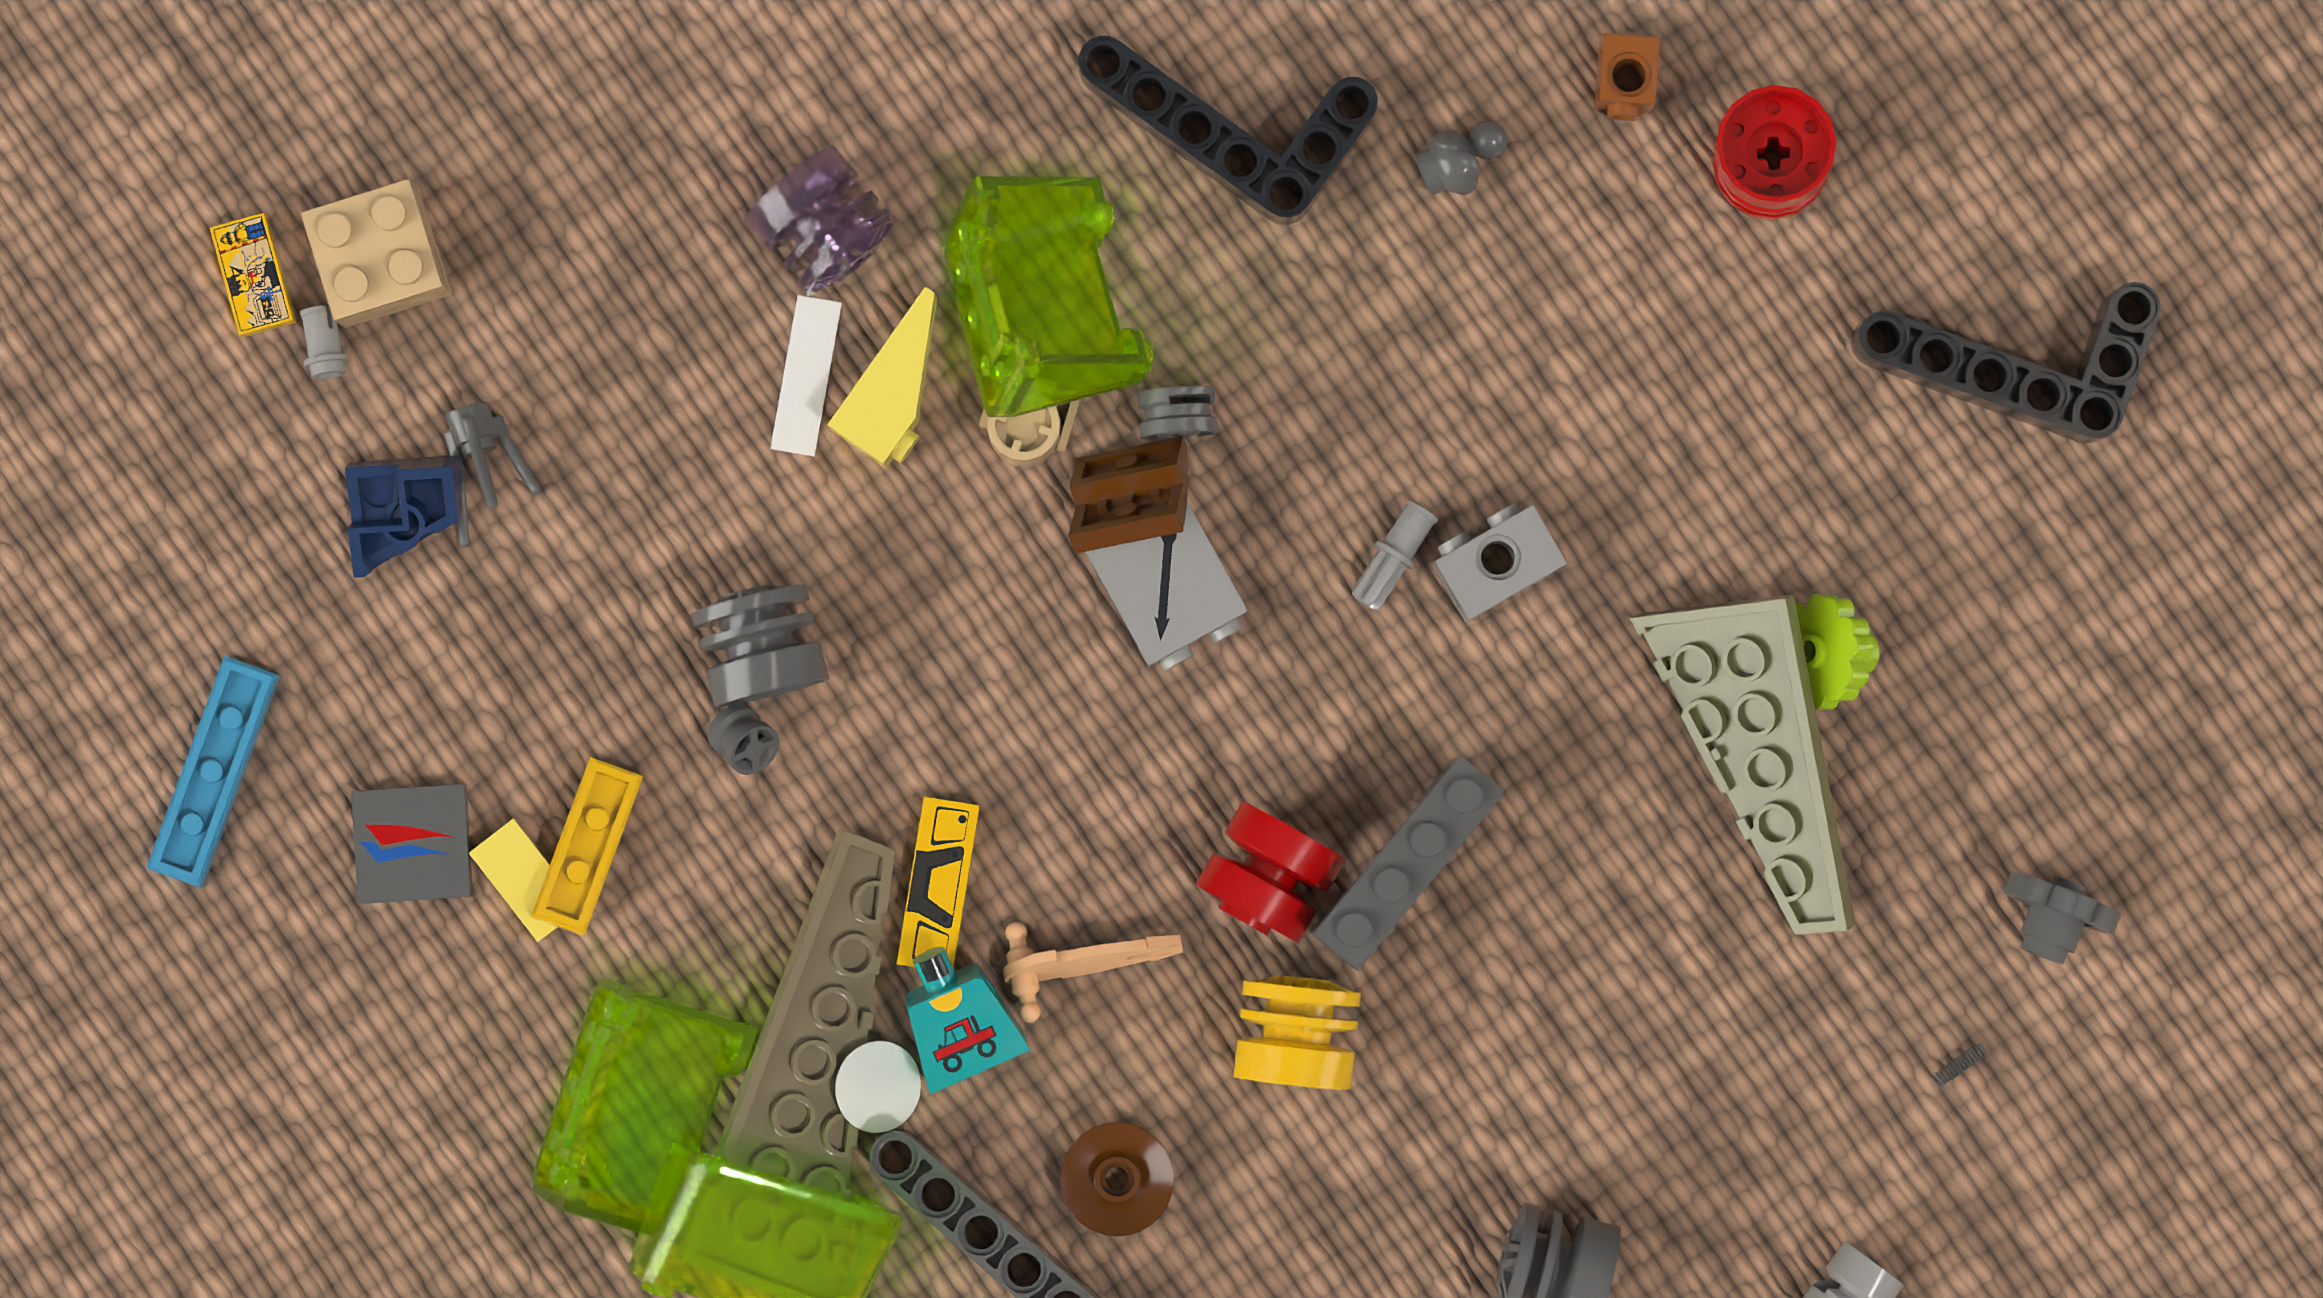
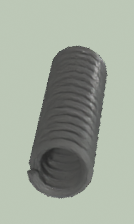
[1932,1043,1986,1087]

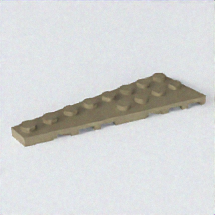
[676,829,895,1298]

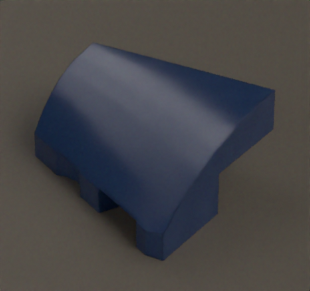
[345,455,462,578]

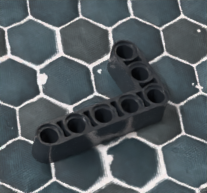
[1078,36,1378,225]
[1851,282,2161,444]

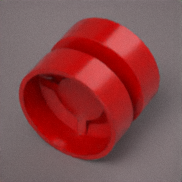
[1195,801,1346,944]

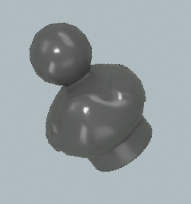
[1415,121,1508,195]

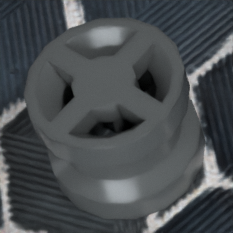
[708,703,779,775]

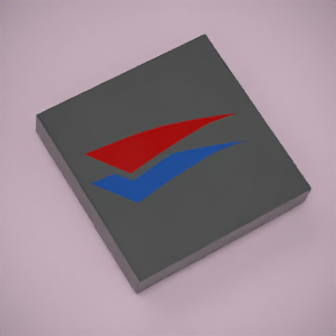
[351,784,473,904]

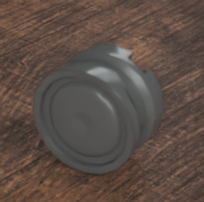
[1137,386,1218,440]

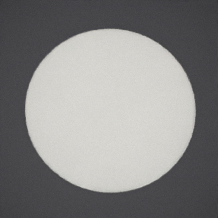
[835,1041,921,1133]

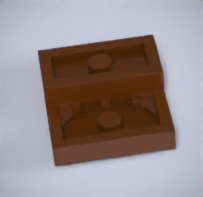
[1068,436,1188,554]

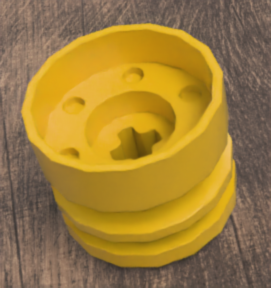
[1233,975,1361,1090]

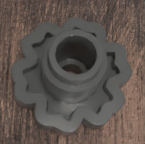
[2004,872,2122,965]

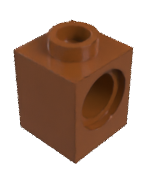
[1594,33,1661,121]

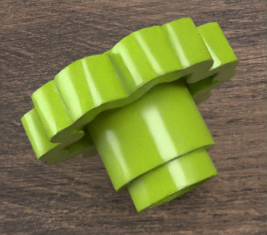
[1795,594,1879,710]

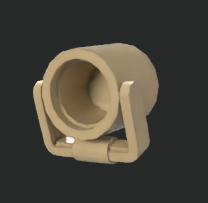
[979,368,1081,467]

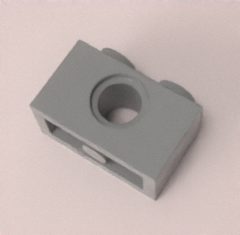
[1432,503,1567,623]

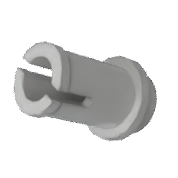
[300,305,349,380]

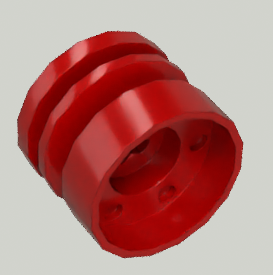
[1712,85,1837,220]

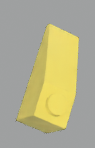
[827,287,937,468]

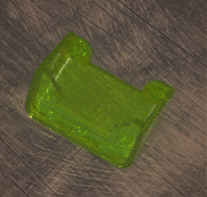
[944,176,1153,417]
[532,978,758,1244]
[627,1138,904,1298]

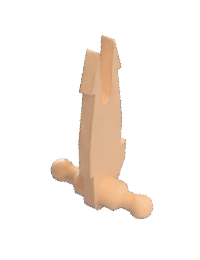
[1003,922,1183,1023]

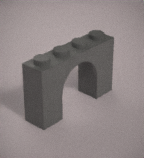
[1309,755,1505,970]

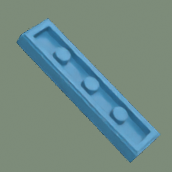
[146,656,281,887]

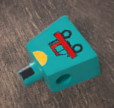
[905,947,1030,1094]

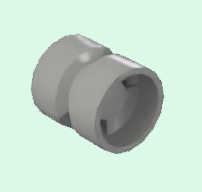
[1803,1241,1904,1298]

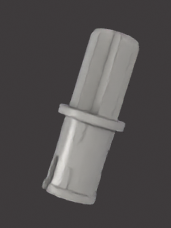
[1352,501,1438,610]

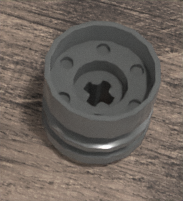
[691,584,830,708]
[1496,1202,1621,1298]

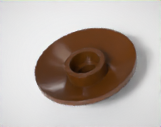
[1060,1122,1174,1236]

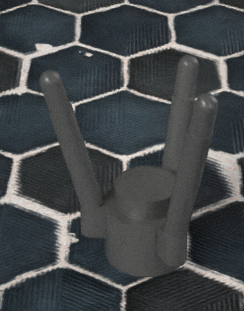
[443,402,541,548]

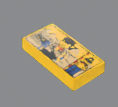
[210,213,296,337]

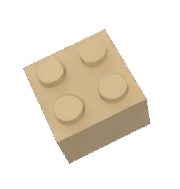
[301,179,452,328]

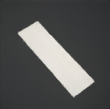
[770,295,842,456]

